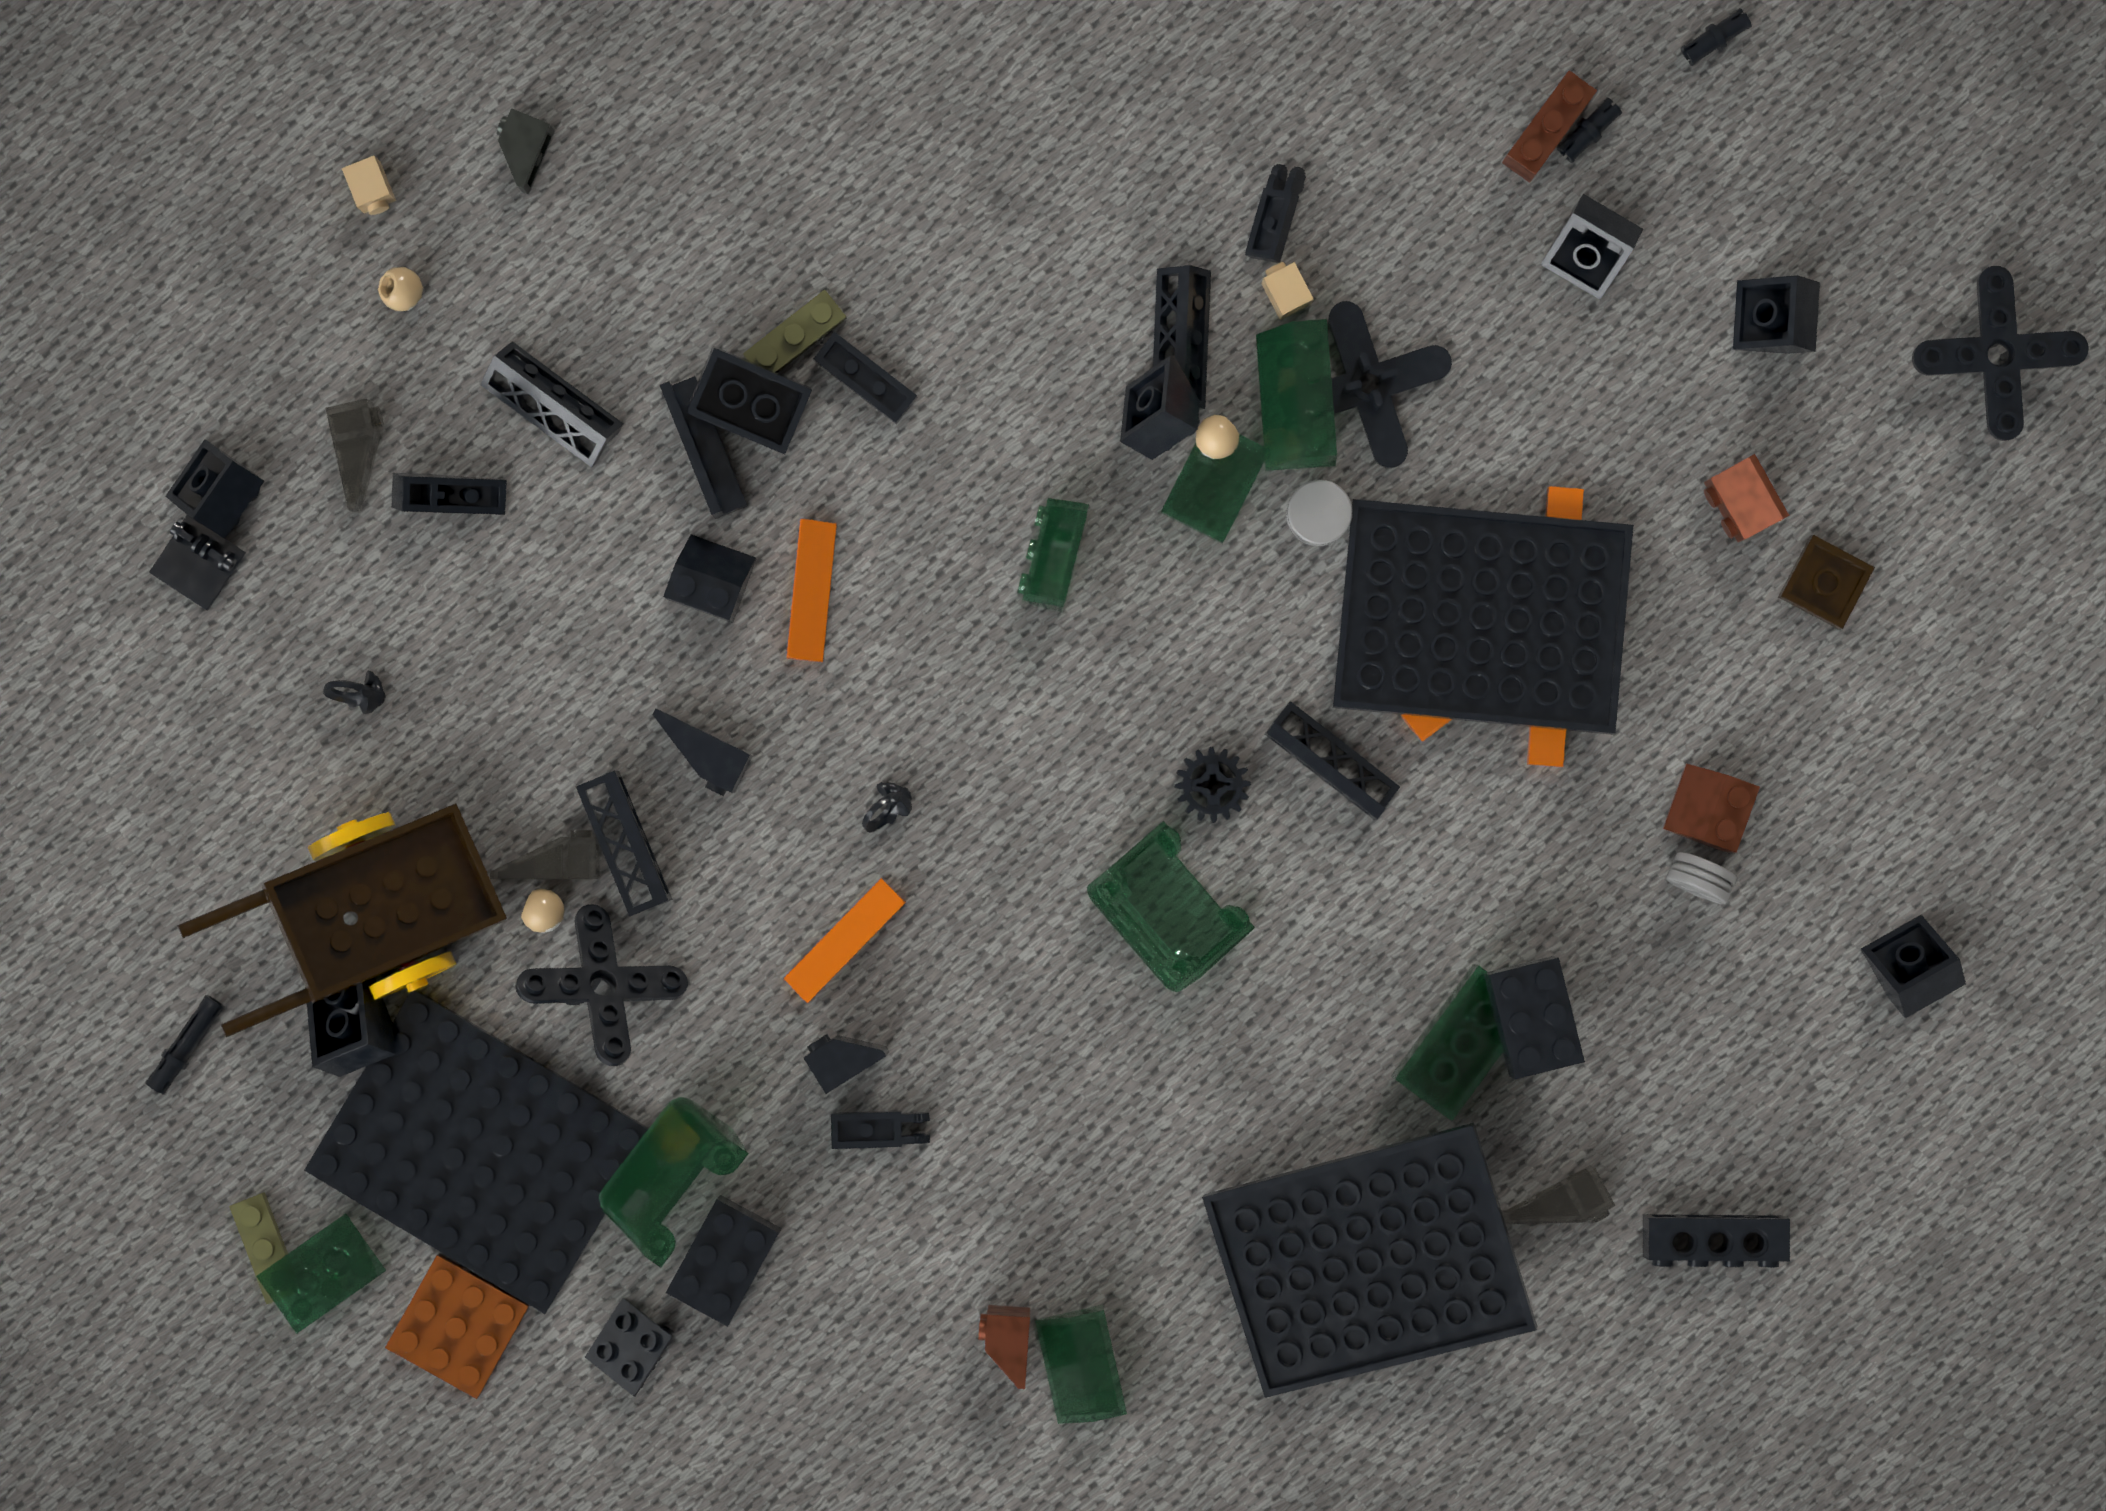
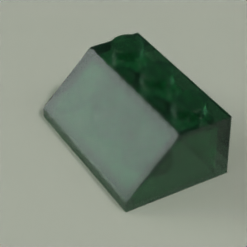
[1017,498,1089,613]
[1035,1304,1127,1424]

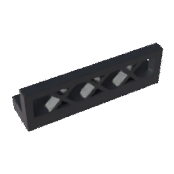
[1153,265,1211,410]
[480,341,624,467]
[660,376,748,519]
[1264,701,1400,820]
[576,770,673,917]

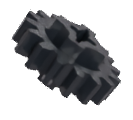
[1174,747,1251,823]

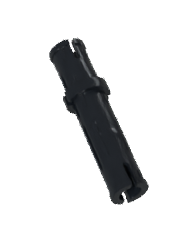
[145,995,225,1095]

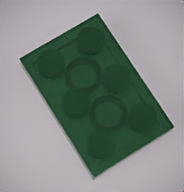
[1160,434,1270,544]
[256,1213,386,1334]

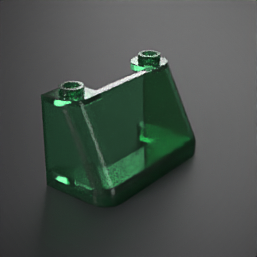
[1087,821,1255,992]
[599,1097,749,1268]

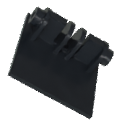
[149,515,246,611]
[585,1298,674,1397]

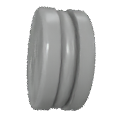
[1286,480,1352,546]
[1666,852,1737,904]

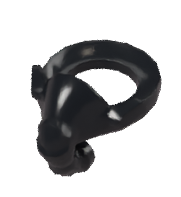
[323,670,386,714]
[862,782,912,833]

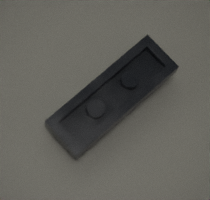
[813,332,918,425]

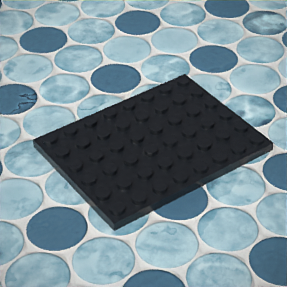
[1333,499,1634,735]
[304,990,655,1314]
[1202,1122,1538,1398]

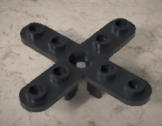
[1912,266,2089,441]
[1284,301,1452,468]
[515,904,688,1066]

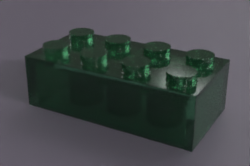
[1391,964,1503,1121]

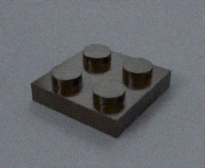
[1778,535,1875,630]

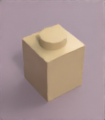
[342,156,396,215]
[1261,262,1314,320]

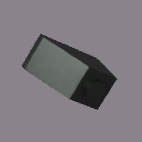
[497,108,555,195]

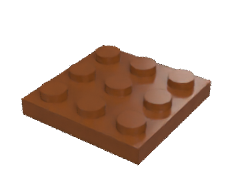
[385,1254,530,1399]

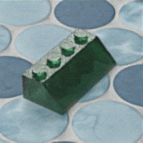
[1256,319,1337,471]

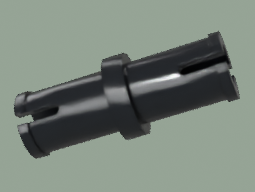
[1680,8,1752,66]
[1557,98,1622,163]

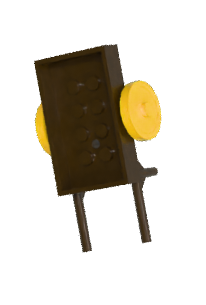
[177,803,507,1038]

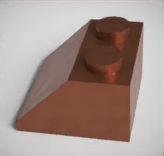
[1704,454,1790,542]
[1663,764,1760,853]
[978,1305,1030,1389]

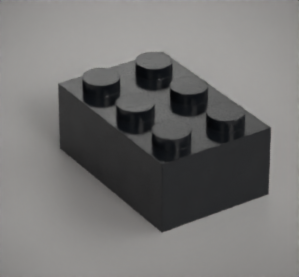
[686,346,812,455]
[1483,956,1585,1079]
[666,1195,782,1327]

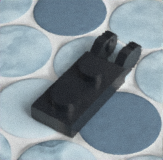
[1245,164,1306,263]
[831,1111,930,1149]

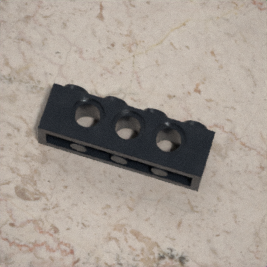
[1643,1214,1790,1268]

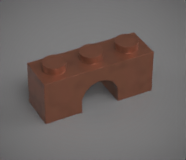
[1502,70,1597,183]

